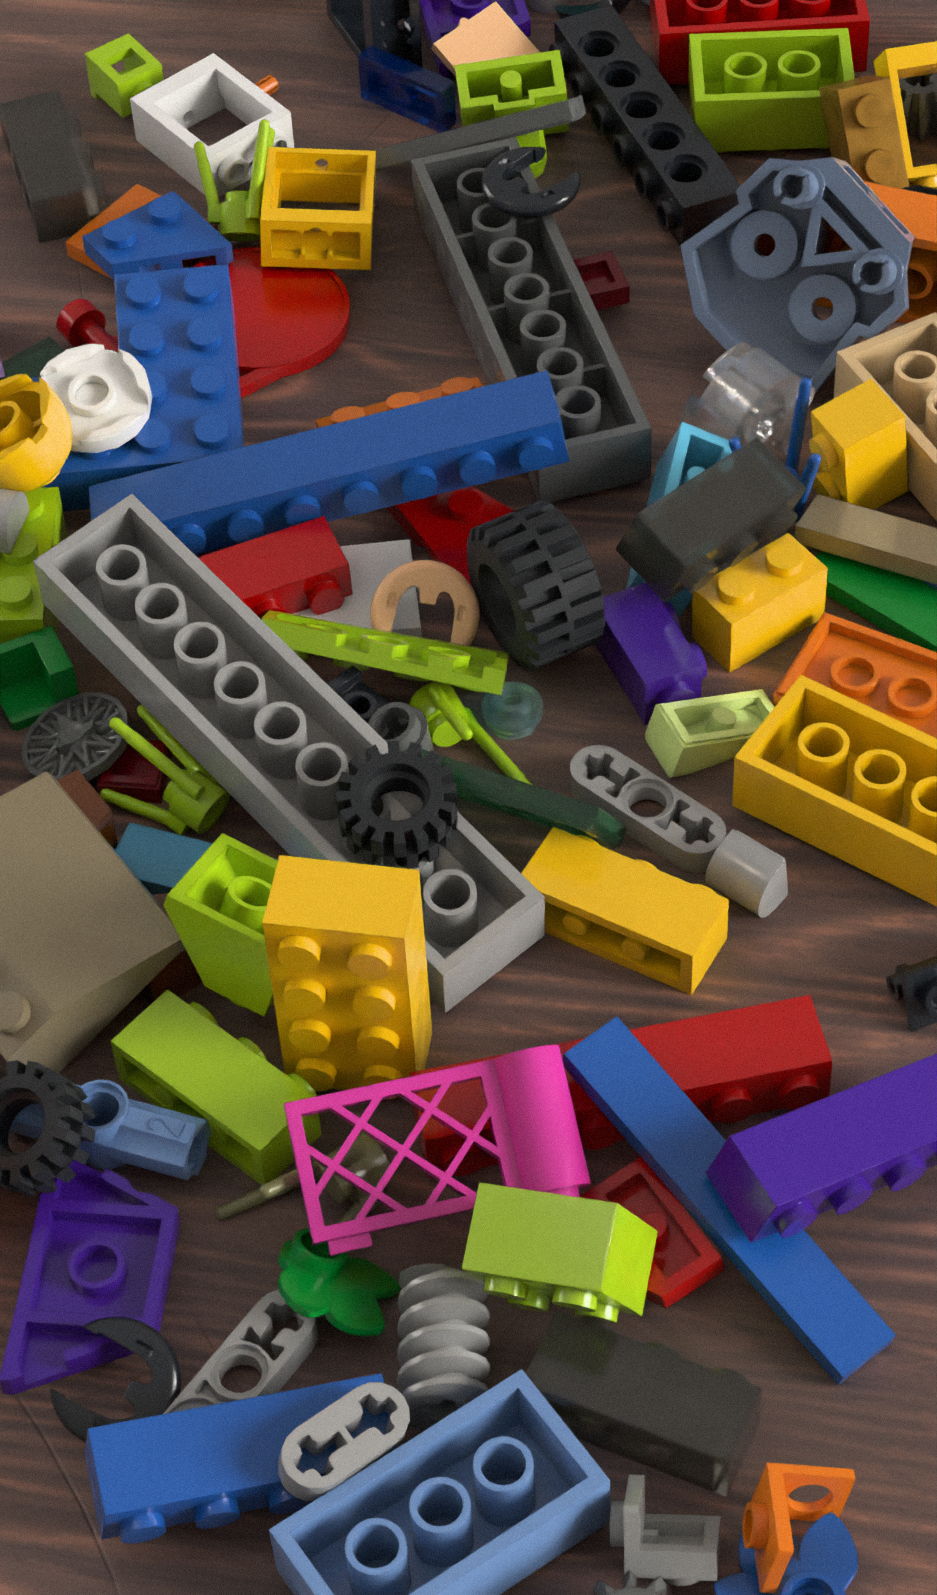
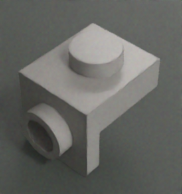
[610,1475,721,1586]

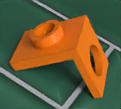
[742,1462,856,1594]

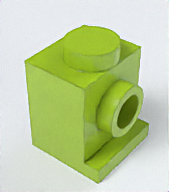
[85,33,164,118]

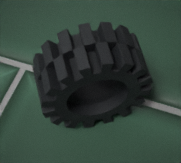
[336,741,458,869]
[0,1060,96,1196]

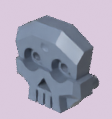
[680,157,915,393]

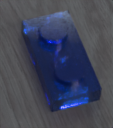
[358,45,457,132]

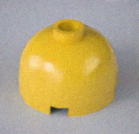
[0,374,73,493]

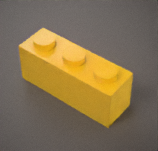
[521,826,729,995]

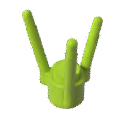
[194,119,275,242]
[409,682,537,799]
[100,704,230,836]

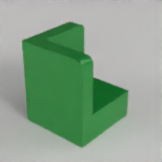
[0,625,79,731]

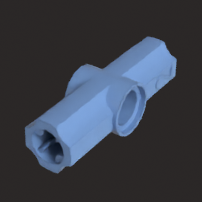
[10,1080,211,1180]

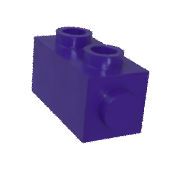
[595,581,707,725]

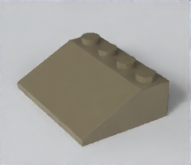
[0,771,185,1073]

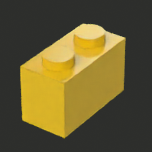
[809,378,908,510]
[692,533,828,673]

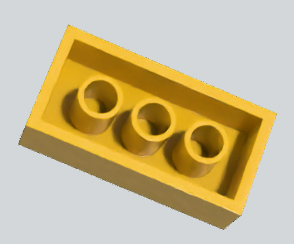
[732,675,937,907]
[262,855,432,1099]

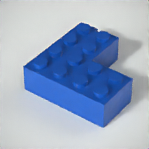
[31,264,245,511]

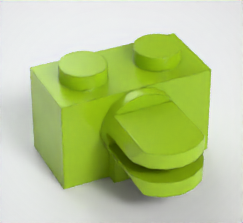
[454,50,569,179]

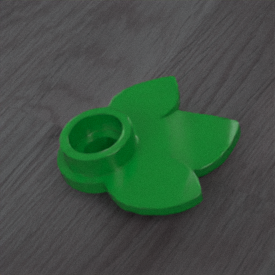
[277,1228,401,1337]

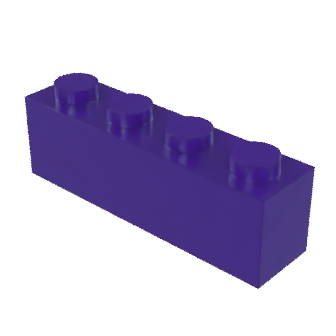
[705,1053,937,1243]

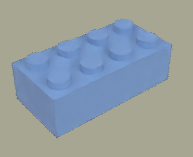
[269,1369,610,1595]

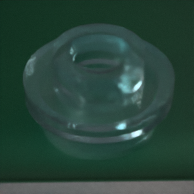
[481,682,543,740]

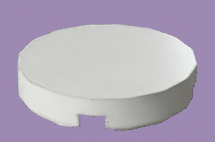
[40,344,152,453]

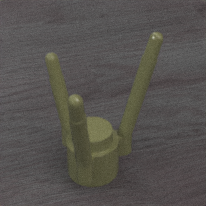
[215,1133,392,1223]

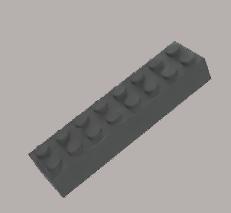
[411,137,652,502]

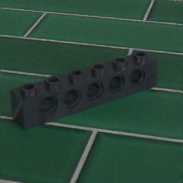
[549,5,740,247]

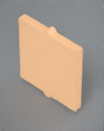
[431,1,540,77]

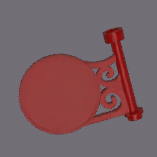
[56,247,350,399]

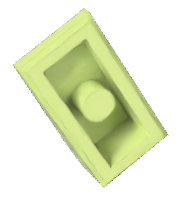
[645,689,774,778]

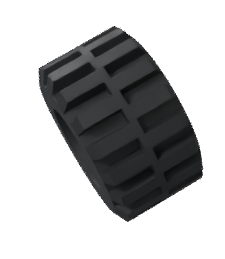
[467,500,605,671]

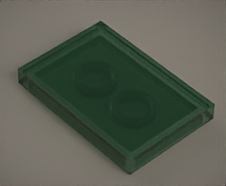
[422,749,627,850]

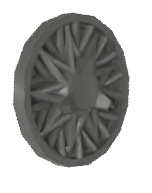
[22,692,132,781]

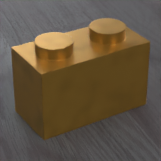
[819,75,909,189]

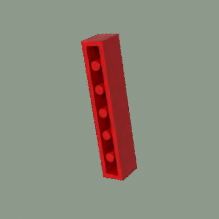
[409,995,833,1178]

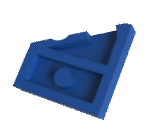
[82,191,234,280]

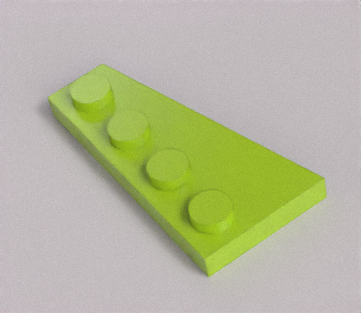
[262,610,509,695]

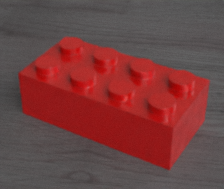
[650,0,870,85]

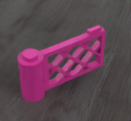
[283,1045,591,1256]

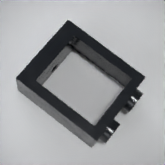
[326,0,423,84]

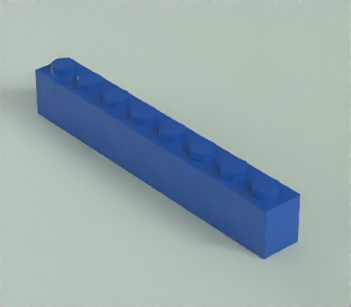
[89,370,570,555]

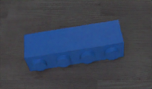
[84,1373,390,1544]

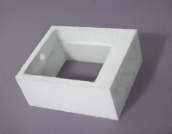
[130,53,294,197]

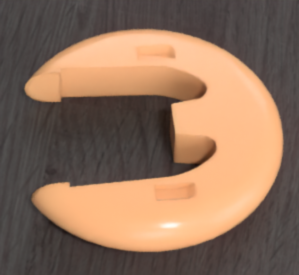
[370,560,480,646]

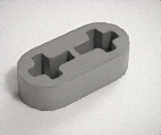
[278,1382,410,1501]

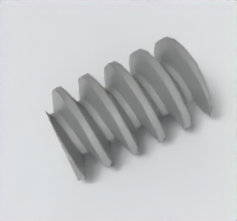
[397,1263,490,1429]

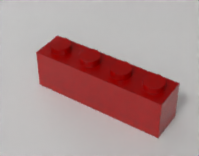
[198,516,353,620]

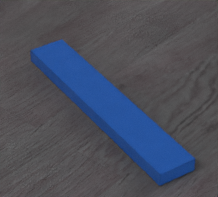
[562,1016,896,1385]

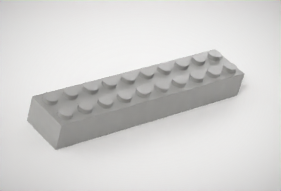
[33,494,545,1013]

